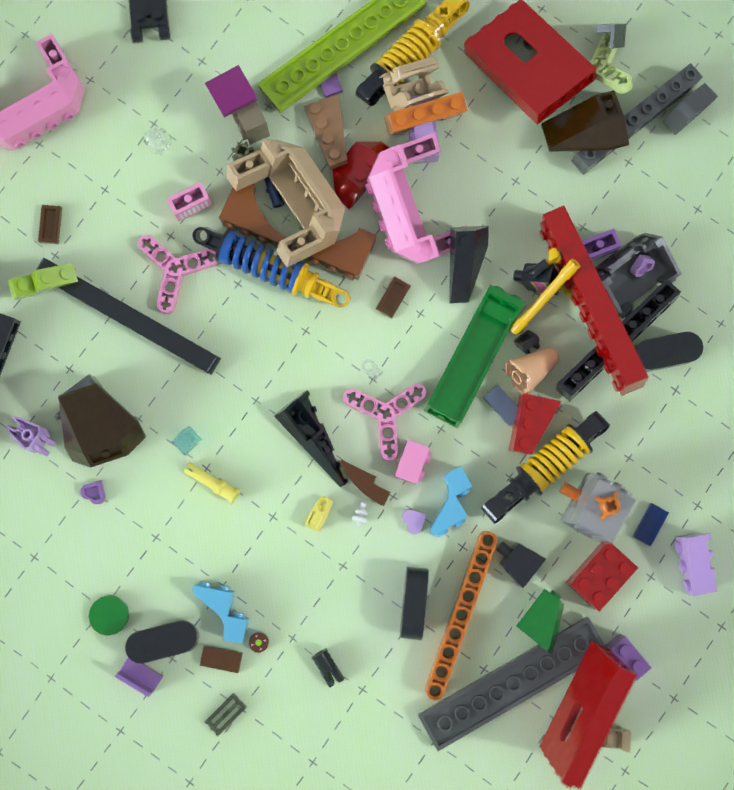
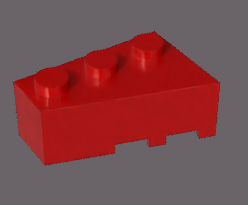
[508,393,562,455]

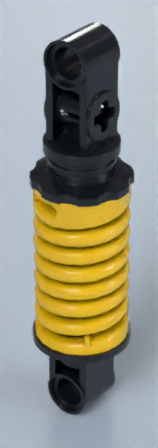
[481,411,610,524]

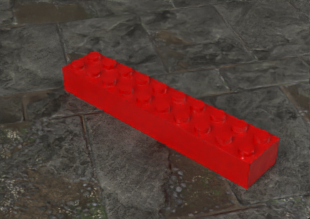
[540,206,649,396]

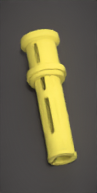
[184,462,241,504]

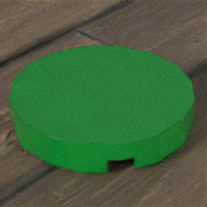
[89,595,129,636]

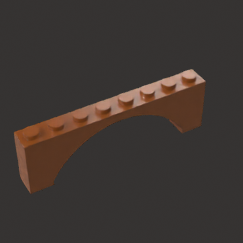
[219,184,376,280]

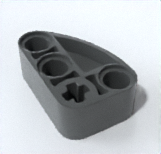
[662,83,718,135]

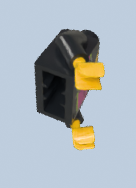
[513,248,561,295]

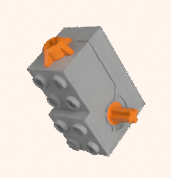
[559,472,636,543]

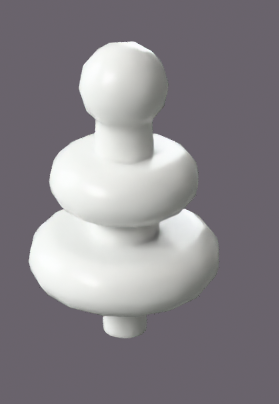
[352,501,368,527]

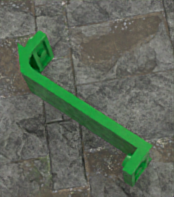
[423,284,525,428]

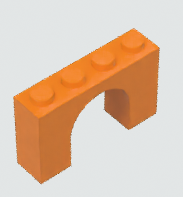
[384,91,468,136]

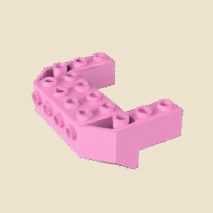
[0,34,86,150]
[365,133,467,264]

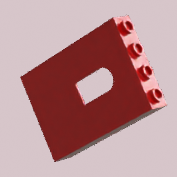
[464,0,597,125]
[539,641,637,790]

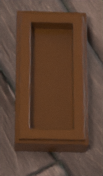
[38,205,62,244]
[376,276,411,319]
[200,645,243,673]

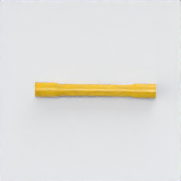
[510,259,580,336]

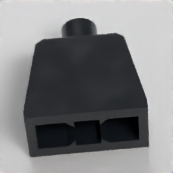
[496,541,546,588]

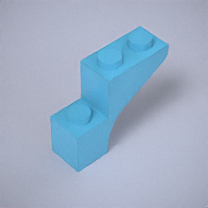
[430,466,472,537]
[193,581,249,644]

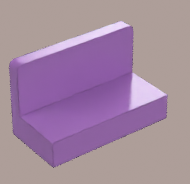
[115,658,164,697]

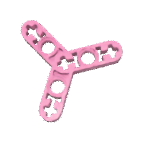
[138,235,219,314]
[343,384,426,461]

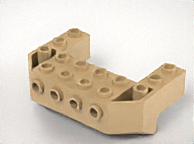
[226,139,345,267]

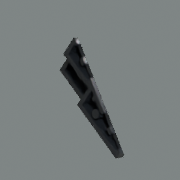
[274,390,348,487]

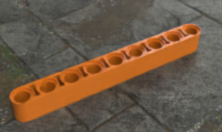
[425,531,497,701]

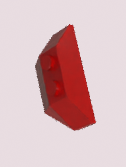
[332,142,390,210]

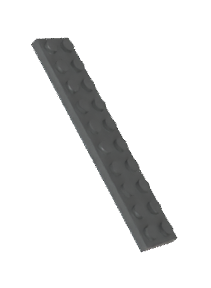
[418,617,606,751]

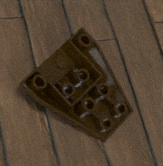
[541,90,629,152]
[59,383,146,468]

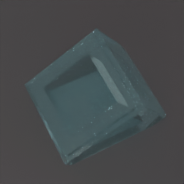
[172,426,202,455]

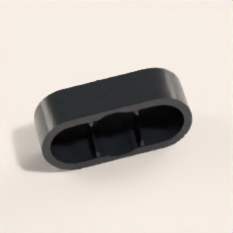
[634,332,703,372]
[400,566,429,640]
[125,621,199,663]

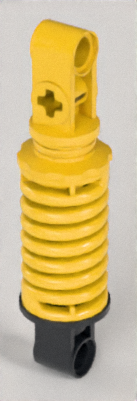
[356,0,470,106]

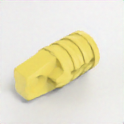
[304,495,333,532]

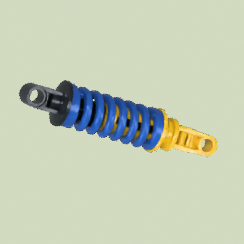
[192,227,351,308]

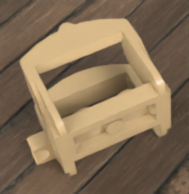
[380,57,449,111]

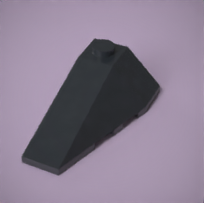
[449,226,489,304]

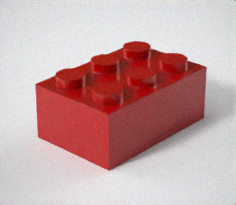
[565,542,638,612]

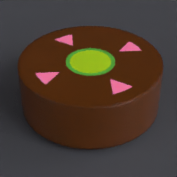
[249,632,269,653]

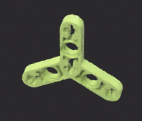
[590,33,633,93]

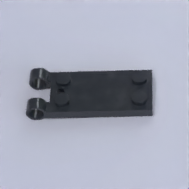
[129,0,170,43]

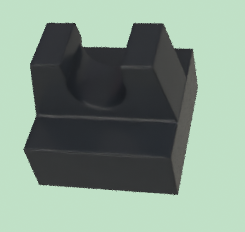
[514,330,540,354]

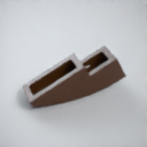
[340,460,391,506]

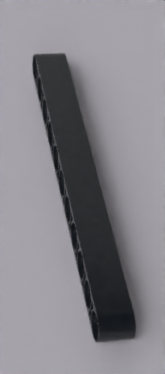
[36,257,221,375]

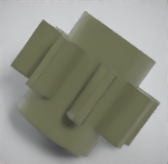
[232,141,254,160]

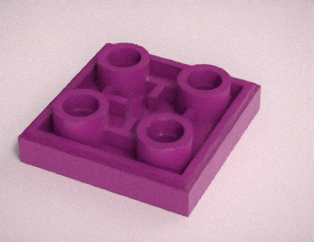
[205,65,258,118]

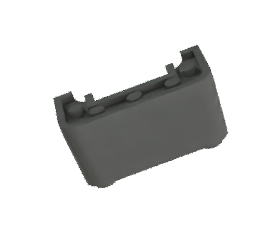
[595,233,682,319]

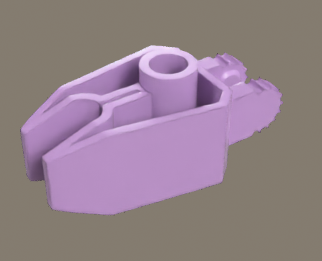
[6,417,57,457]

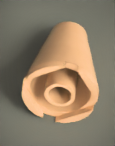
[505,347,559,394]

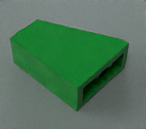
[516,589,564,654]

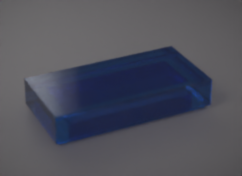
[632,503,669,546]

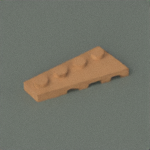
[304,93,348,170]

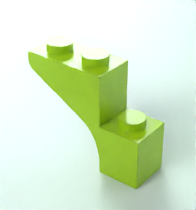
[8,263,78,300]

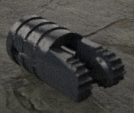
[312,648,344,687]

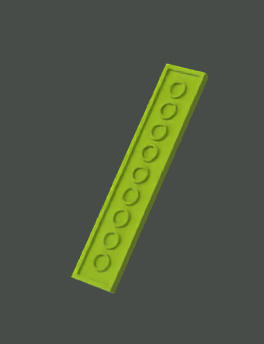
[257,0,427,114]

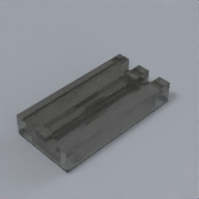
[204,692,247,736]

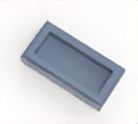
[483,385,518,426]

